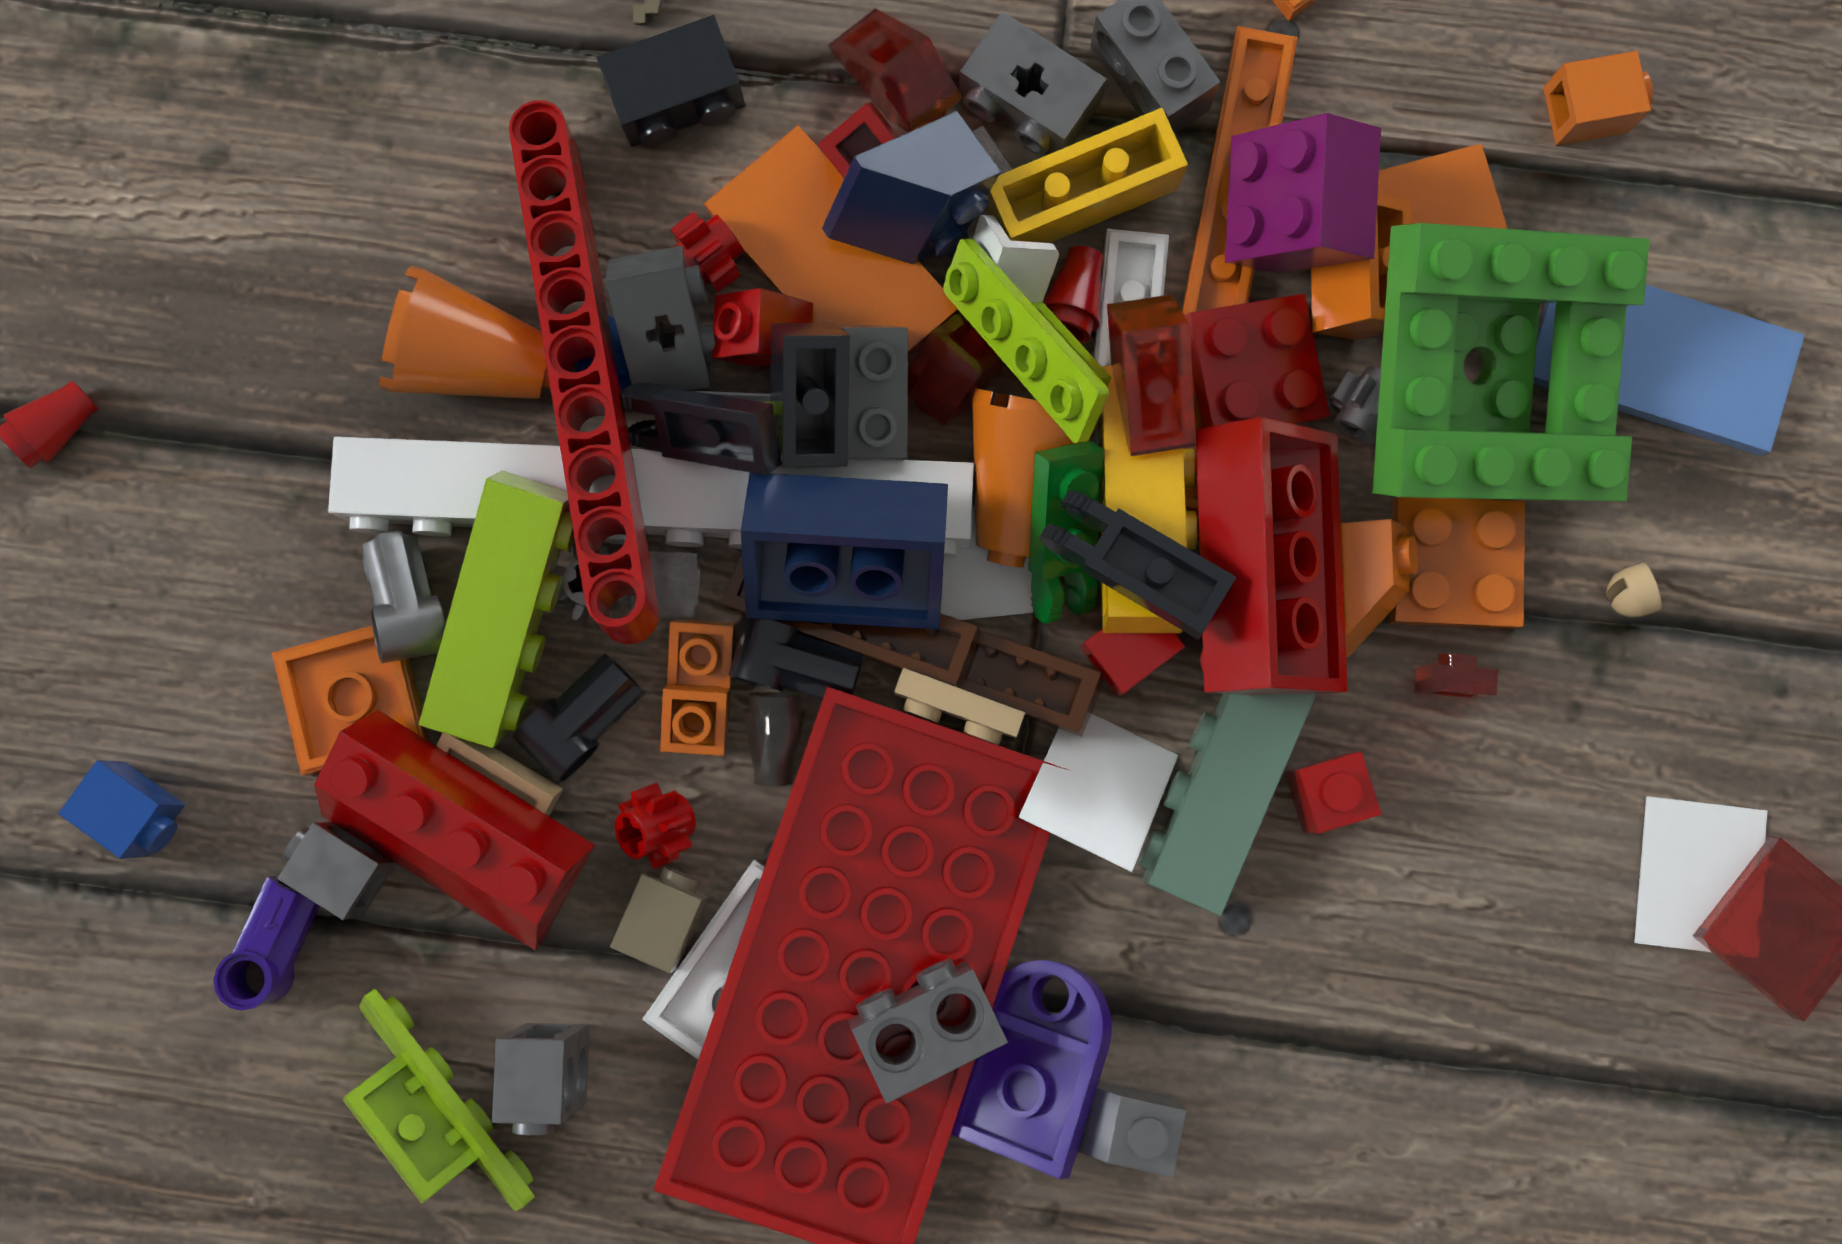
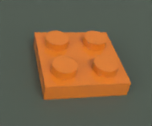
[1390,497,1525,629]

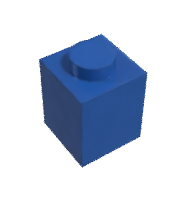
[58,760,185,859]

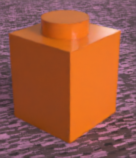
[1543,50,1653,146]

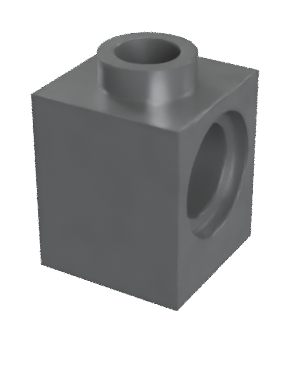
[277,822,396,920]

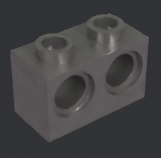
[1090,0,1220,134]
[848,959,1008,1104]
[492,1023,590,1135]

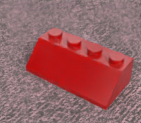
[1195,417,1348,695]
[314,710,595,951]

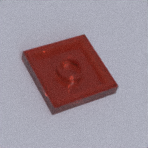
[1693,836,1842,1022]

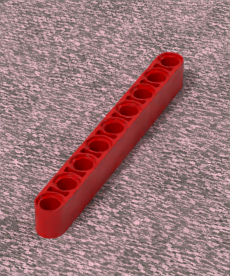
[509,100,659,644]

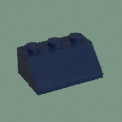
[741,473,948,629]

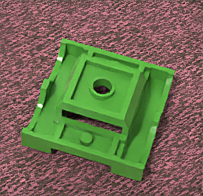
[1372,223,1650,501]

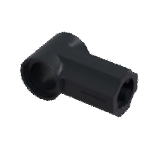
[728,618,864,700]
[513,653,645,784]

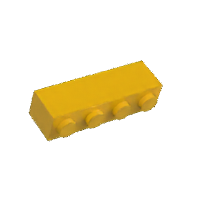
[1098,365,1197,633]

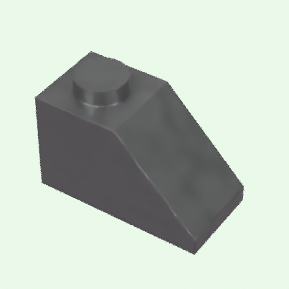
[1078,1081,1186,1177]

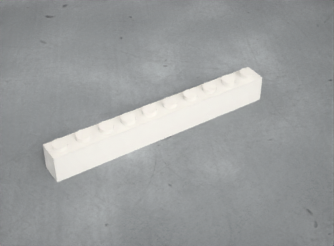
[328,437,974,558]

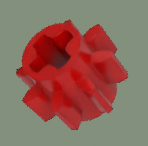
[670,211,745,293]
[615,783,696,869]

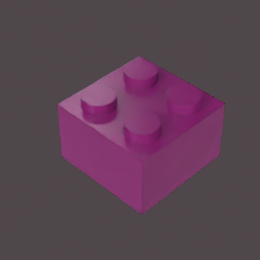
[1225,113,1381,274]

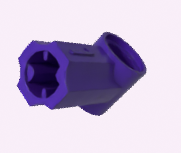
[213,876,320,1011]

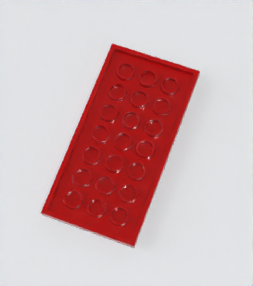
[653,686,1071,1244]

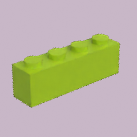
[418,470,575,749]

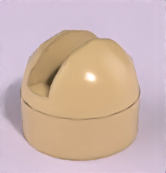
[1606,563,1662,618]

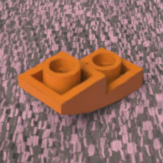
[660,618,736,756]

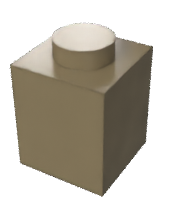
[610,866,709,974]

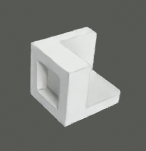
[973,215,1059,303]

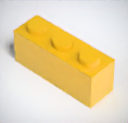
[985,108,1188,243]

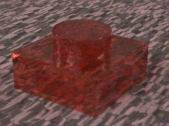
[1415,654,1498,699]

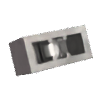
[959,11,1107,156]

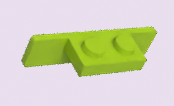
[943,239,1111,443]
[343,989,535,1212]

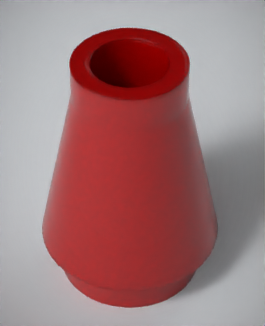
[1043,245,1104,344]
[0,380,99,469]

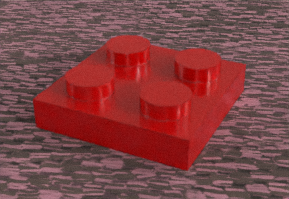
[1181,293,1330,428]

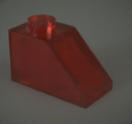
[828,8,962,132]
[1107,294,1196,456]
[908,312,1006,426]

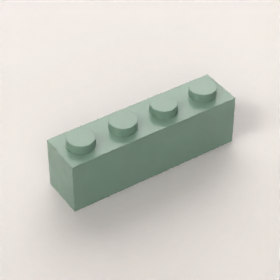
[1138,693,1317,916]

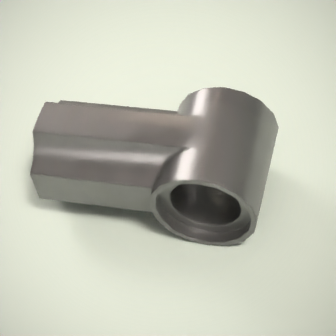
[362,531,445,664]

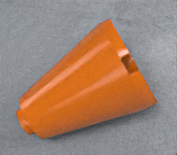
[379,265,550,399]
[972,388,1098,568]

